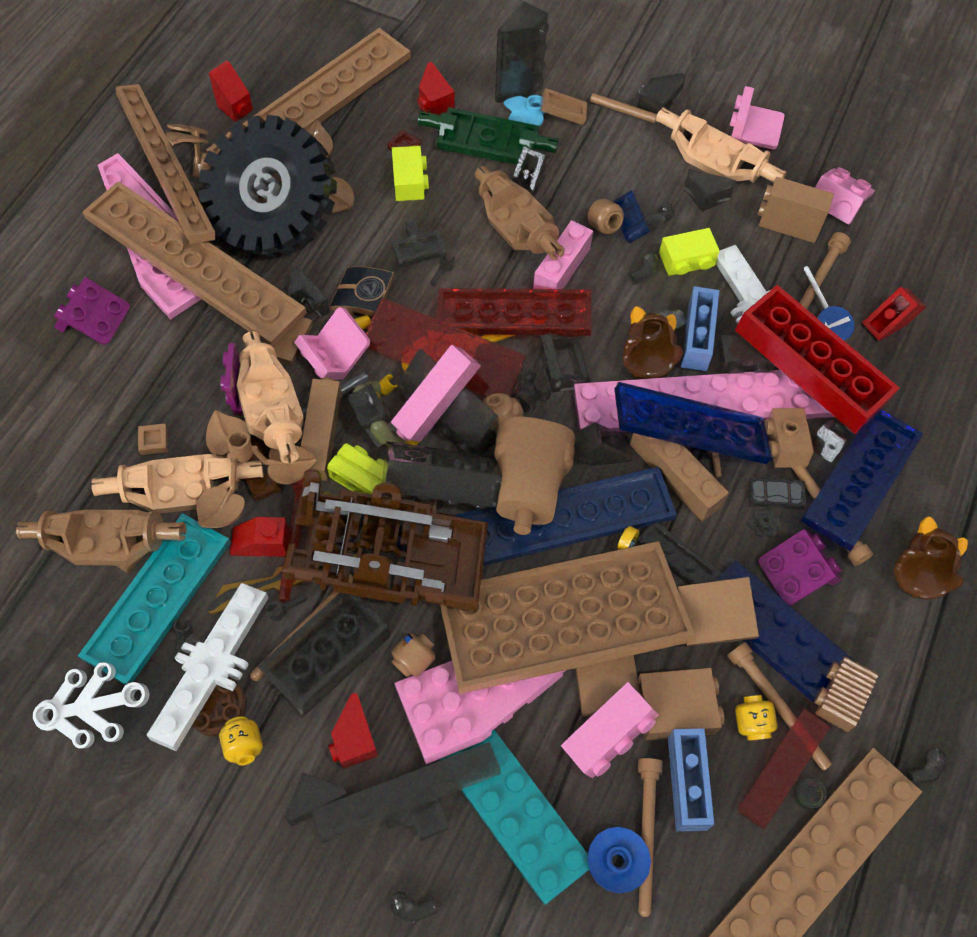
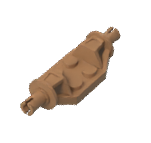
[475,166,565,260]
[16,510,187,566]

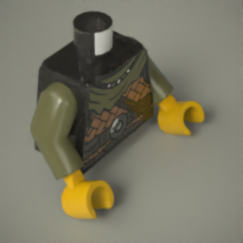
[348,374,420,448]

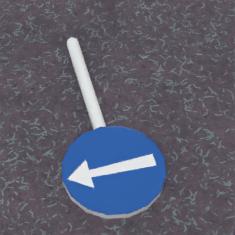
[804,266,855,341]

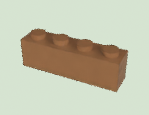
[630,415,729,522]

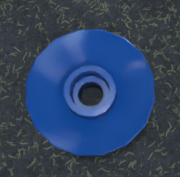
[587,827,651,894]

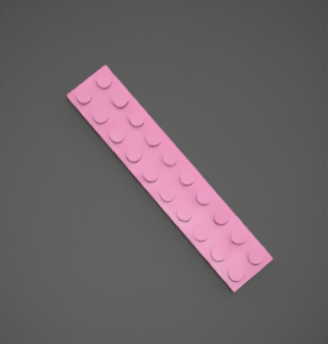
[573,370,834,435]

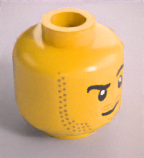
[735,695,777,740]
[219,716,263,765]

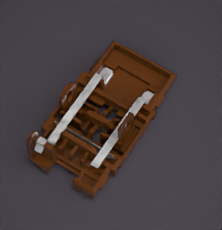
[283,468,488,611]

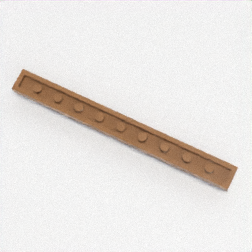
[116,84,215,244]

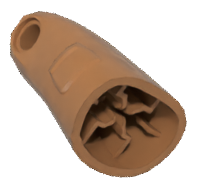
[494,416,576,535]

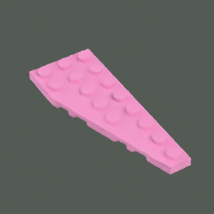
[98,153,201,320]
[394,661,566,764]

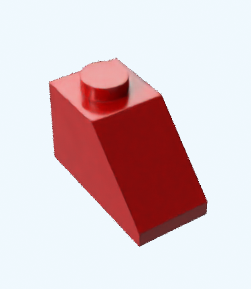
[209,61,253,122]
[417,62,455,115]
[862,287,926,341]
[230,517,290,557]
[328,692,378,769]

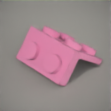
[730,86,784,150]
[815,167,875,225]
[294,307,370,380]

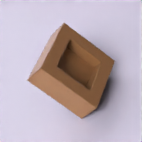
[138,423,168,455]

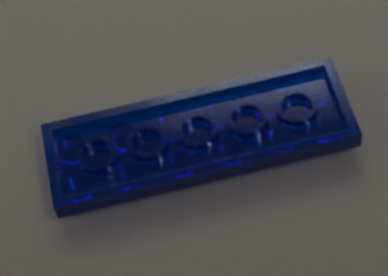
[614,382,772,465]
[801,410,923,552]
[715,560,856,706]

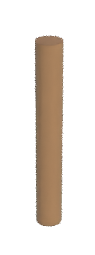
[590,93,657,123]

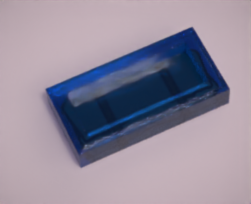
[612,190,651,243]

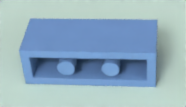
[681,286,719,371]
[668,729,714,831]

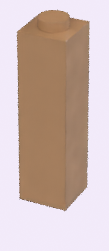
[301,377,342,481]

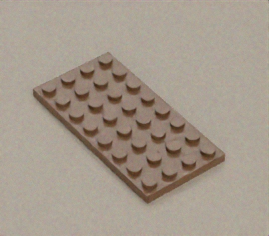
[440,541,695,694]

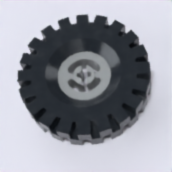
[198,115,337,258]

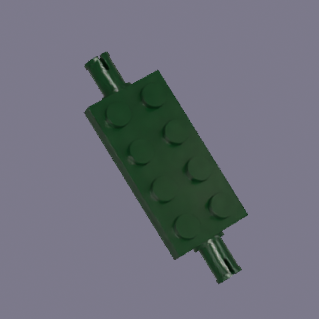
[418,107,559,167]

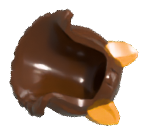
[622,306,684,379]
[893,516,968,600]

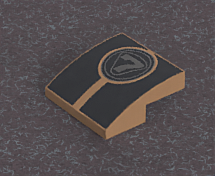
[329,267,394,318]

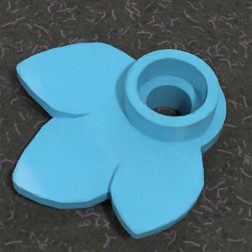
[504,95,545,127]

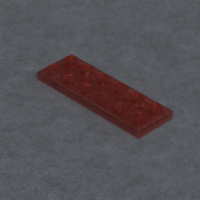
[435,288,592,336]
[366,298,526,397]

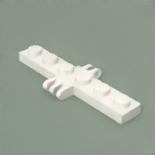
[716,245,770,324]
[147,583,268,751]

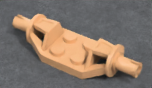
[656,107,787,183]
[237,331,303,463]
[92,453,264,514]

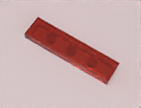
[737,709,830,829]

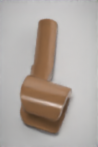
[707,439,726,478]

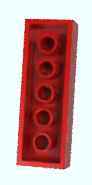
[735,285,900,434]

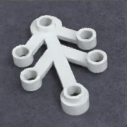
[33,662,149,748]

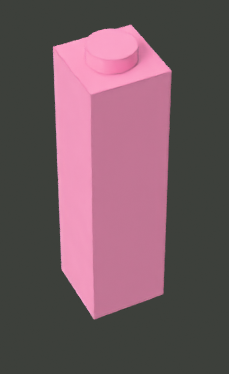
[391,345,481,442]

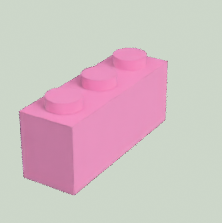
[533,220,593,301]
[561,682,659,778]

